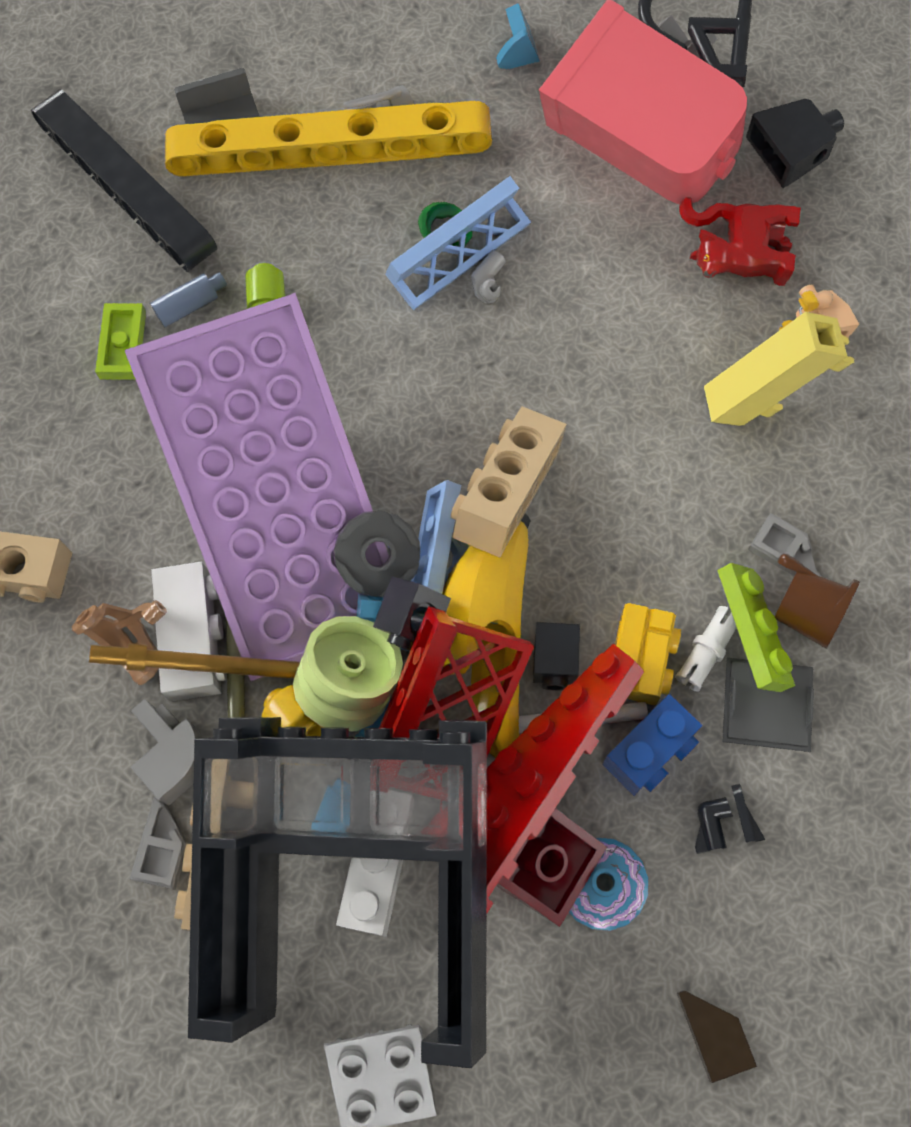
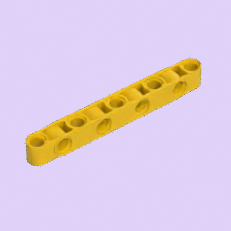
[165,101,492,176]

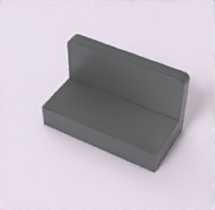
[174,68,260,124]

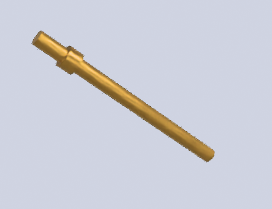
[89,643,300,679]

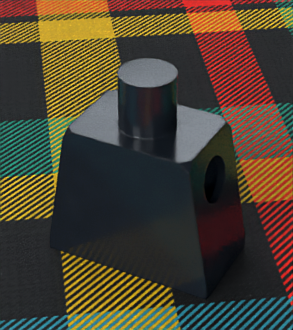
[746,98,844,188]

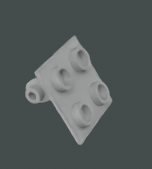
[324,1024,437,1127]

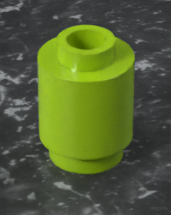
[245,263,285,309]

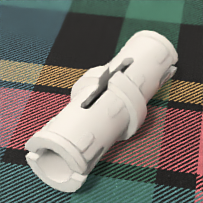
[675,606,737,691]

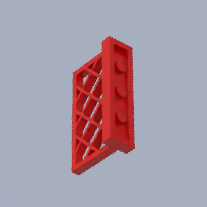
[375,606,534,802]

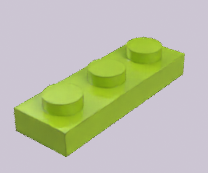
[717,563,796,692]

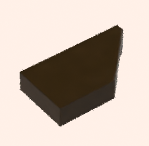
[677,991,757,1083]

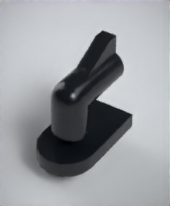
[695,784,765,854]

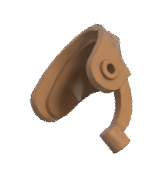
[71,600,167,685]

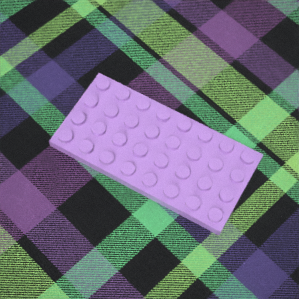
[125,293,389,681]

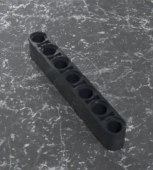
[31,89,218,272]

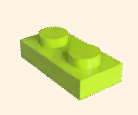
[95,303,146,380]

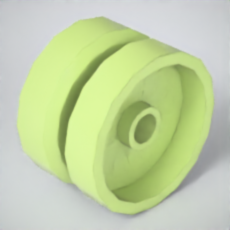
[293,616,403,731]

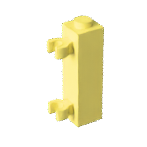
[704,311,854,426]

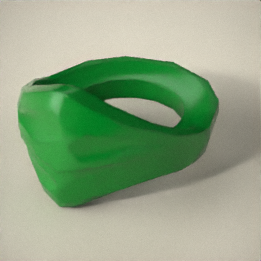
[418,202,473,247]

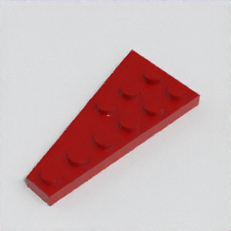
[422,643,644,913]

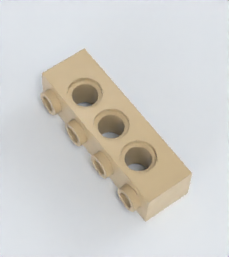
[451,406,567,558]
[0,531,72,603]

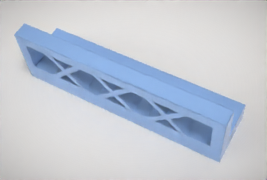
[385,176,531,310]
[401,480,468,652]

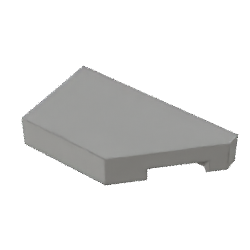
[748,513,821,577]

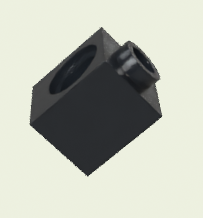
[373,577,451,651]
[533,622,580,691]

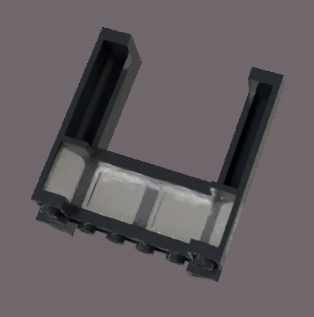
[188,717,487,1068]

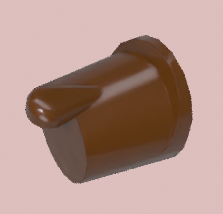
[775,553,860,649]

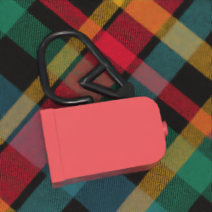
[539,0,752,204]

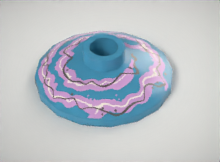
[569,838,648,931]

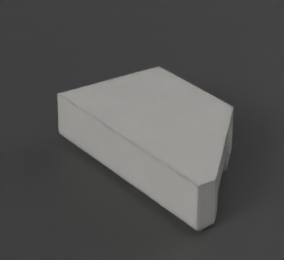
[130,797,188,890]

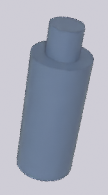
[150,272,227,328]

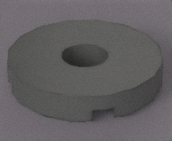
[334,510,421,597]

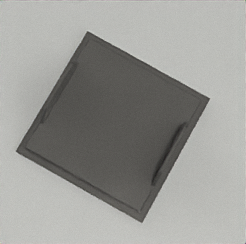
[722,658,814,752]

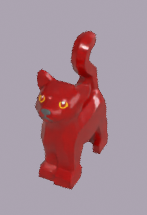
[679,197,801,286]

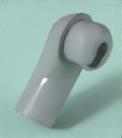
[471,250,506,304]

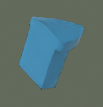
[496,3,540,69]

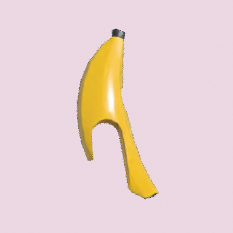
[442,513,531,759]

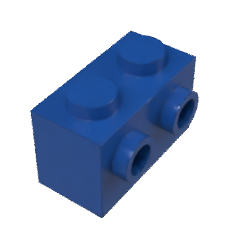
[602,694,703,796]

